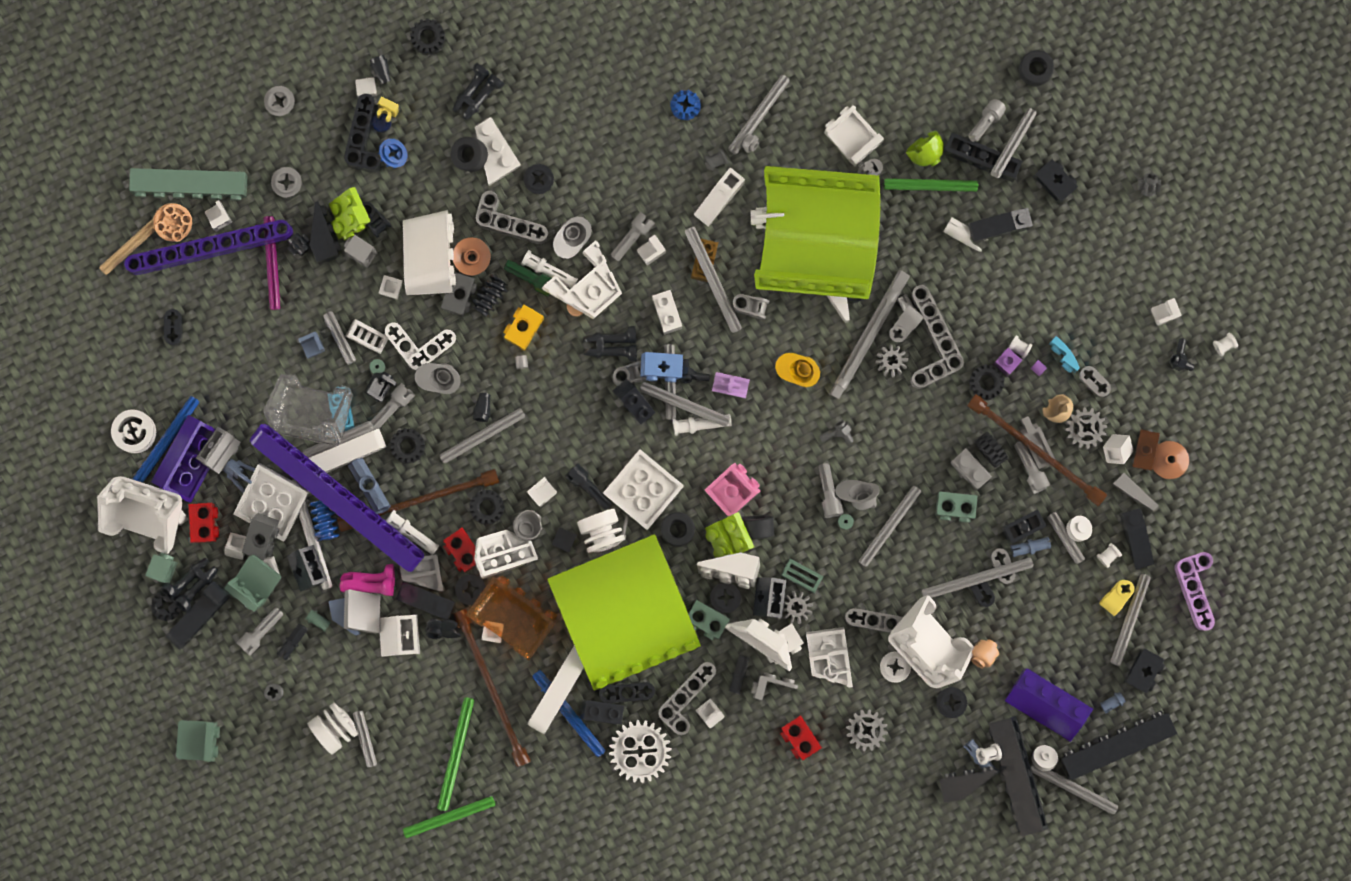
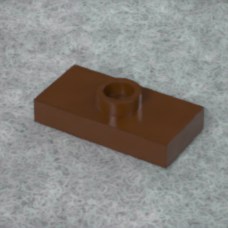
[1133,430,1160,471]

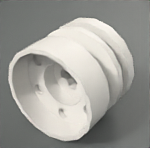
[577,509,625,554]
[307,703,358,755]

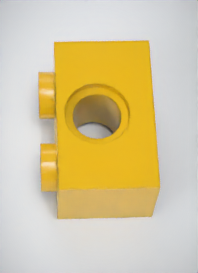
[503,305,544,351]

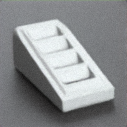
[345,319,388,354]

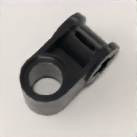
[362,201,392,238]

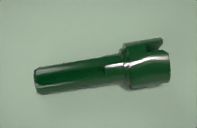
[504,260,552,297]

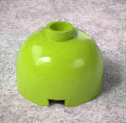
[906,131,944,167]

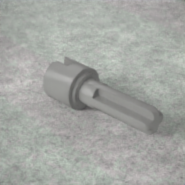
[968,99,1006,142]
[611,212,655,261]
[371,383,415,430]
[1014,441,1051,494]
[818,463,843,518]
[237,607,283,656]

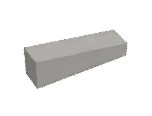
[1112,473,1159,512]

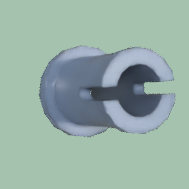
[1100,692,1126,714]

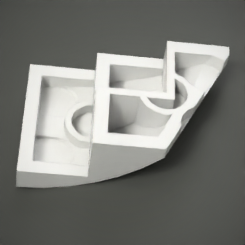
[806,627,853,688]

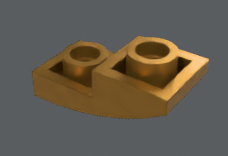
[691,238,718,282]

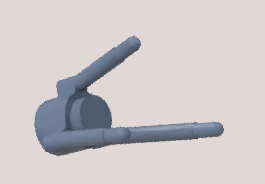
[223,459,256,493]

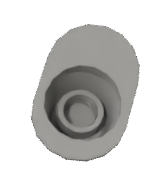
[553,216,592,259]
[415,363,461,394]
[835,480,880,510]

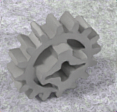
[1064,407,1107,449]
[846,709,888,751]

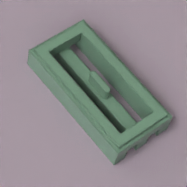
[780,559,824,594]

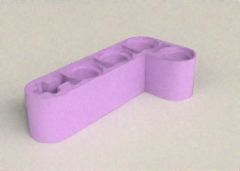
[1174,552,1215,631]

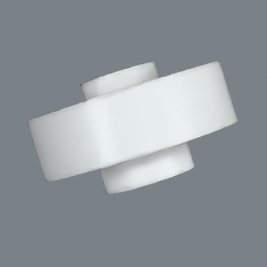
[1066,516,1092,542]
[1032,745,1058,771]

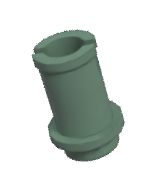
[306,610,331,632]

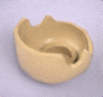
[1043,394,1073,423]

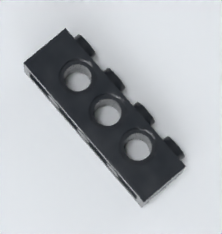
[943,132,1023,182]

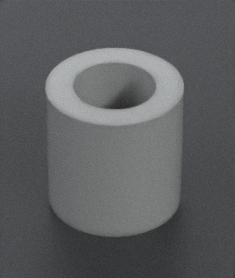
[515,355,528,369]

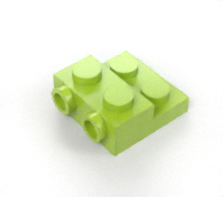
[329,187,370,241]
[705,512,754,558]

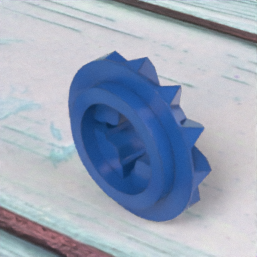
[670,90,701,120]
[378,139,407,169]

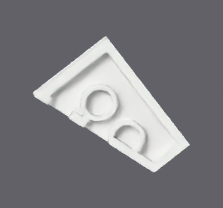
[475,117,521,186]

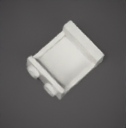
[824,105,884,167]

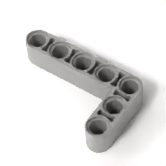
[911,285,964,389]

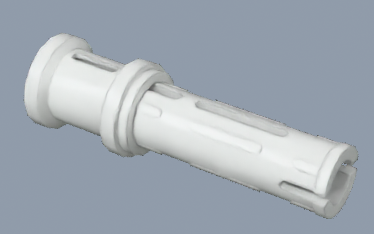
[521,250,578,288]
[673,414,732,436]
[386,510,439,555]

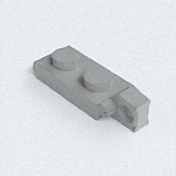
[1020,416,1056,470]

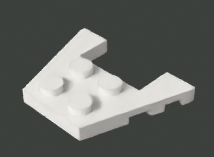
[542,240,622,319]

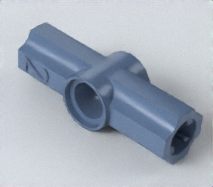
[348,458,391,514]

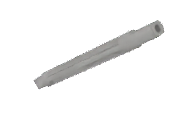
[829,270,910,399]

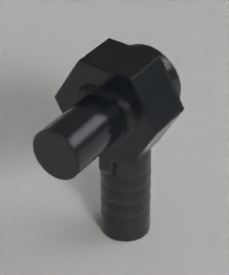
[1170,338,1194,371]
[679,359,710,384]

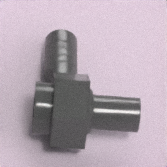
[819,420,854,444]

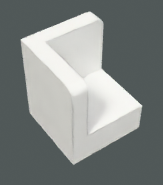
[205,200,232,232]
[637,235,666,266]
[1151,298,1182,326]
[1103,434,1133,464]
[527,477,557,507]

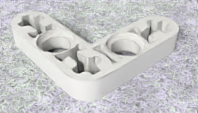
[385,323,456,370]

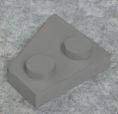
[399,554,444,591]

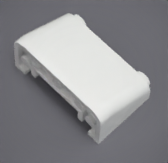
[97,476,182,554]
[888,595,974,688]

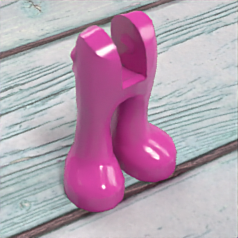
[340,564,395,596]

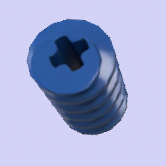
[309,501,339,541]

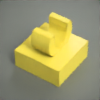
[377,97,399,122]

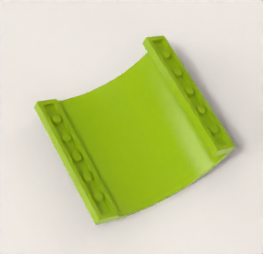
[754,166,880,299]
[548,534,701,691]

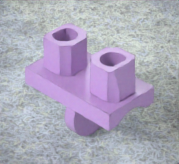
[712,372,750,399]

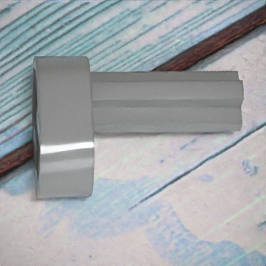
[857,159,883,175]

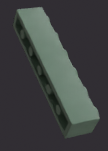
[129,168,248,201]

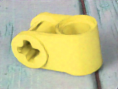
[1099,580,1134,616]

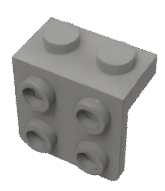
[751,673,798,700]

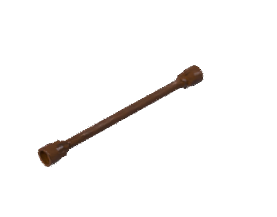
[967,394,1107,506]
[337,469,499,532]
[452,609,531,767]

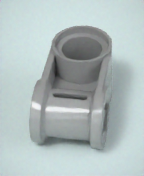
[732,294,770,320]
[889,305,924,342]
[612,361,646,386]

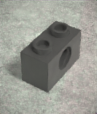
[441,272,477,317]
[242,513,280,561]

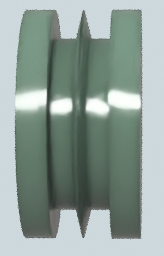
[370,359,386,374]
[838,514,854,530]

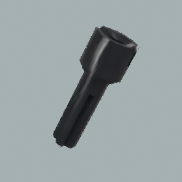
[565,463,612,510]

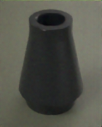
[370,55,392,84]
[472,393,491,422]

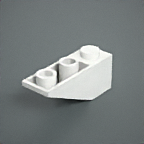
[694,168,745,227]

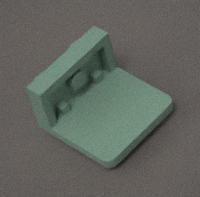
[224,555,281,612]
[176,720,220,762]

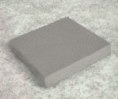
[344,590,380,634]

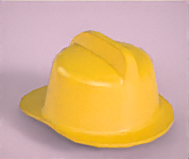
[775,353,820,387]

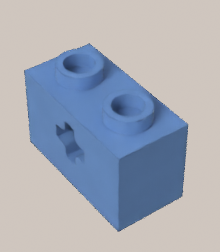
[640,352,683,383]

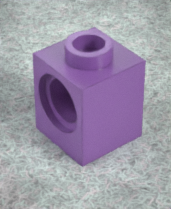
[993,348,1022,377]

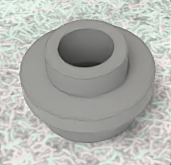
[742,134,759,153]

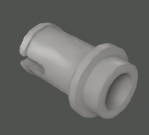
[897,294,918,311]

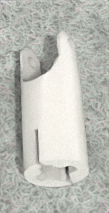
[943,217,988,252]

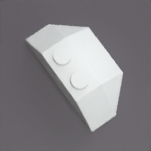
[474,530,538,579]
[725,618,792,671]

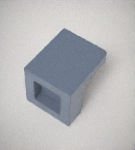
[298,331,325,359]

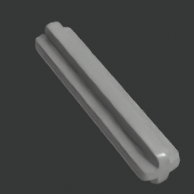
[323,311,356,365]
[1047,512,1085,564]
[353,711,377,767]

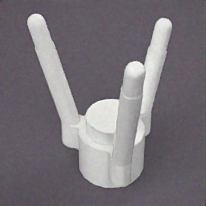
[751,207,784,229]

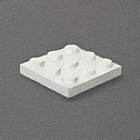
[603,449,684,530]
[233,463,309,542]

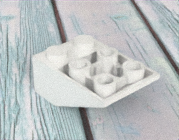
[697,552,760,589]

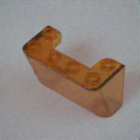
[466,575,558,661]

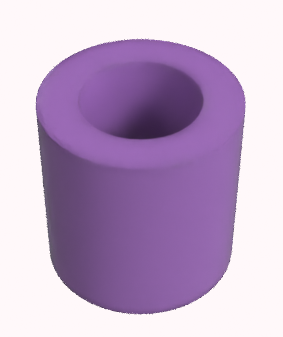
[1030,360,1047,376]

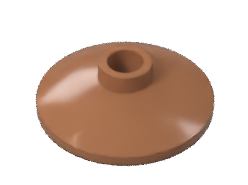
[453,238,491,276]
[1153,441,1189,479]

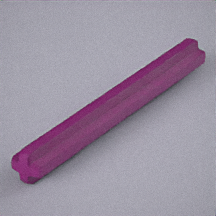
[263,216,281,310]

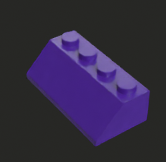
[151,415,216,503]
[1005,668,1093,742]

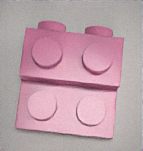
[705,463,760,516]

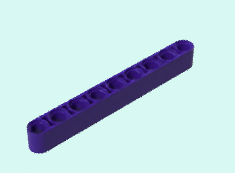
[124,220,293,275]

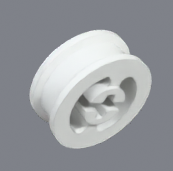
[111,410,156,454]

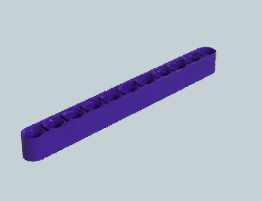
[250,424,424,572]

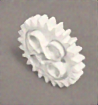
[609,720,672,783]

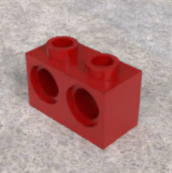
[189,503,219,544]
[443,528,477,573]
[780,715,822,761]

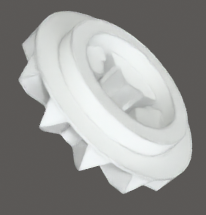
[880,652,911,682]

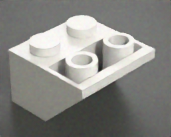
[380,615,420,657]

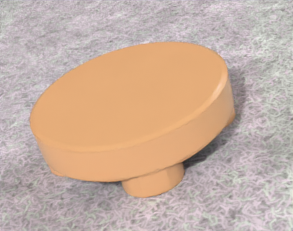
[153,203,192,242]

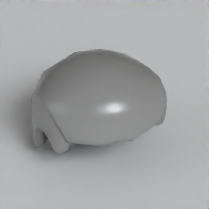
[513,510,542,541]

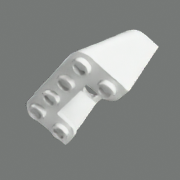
[403,210,456,295]

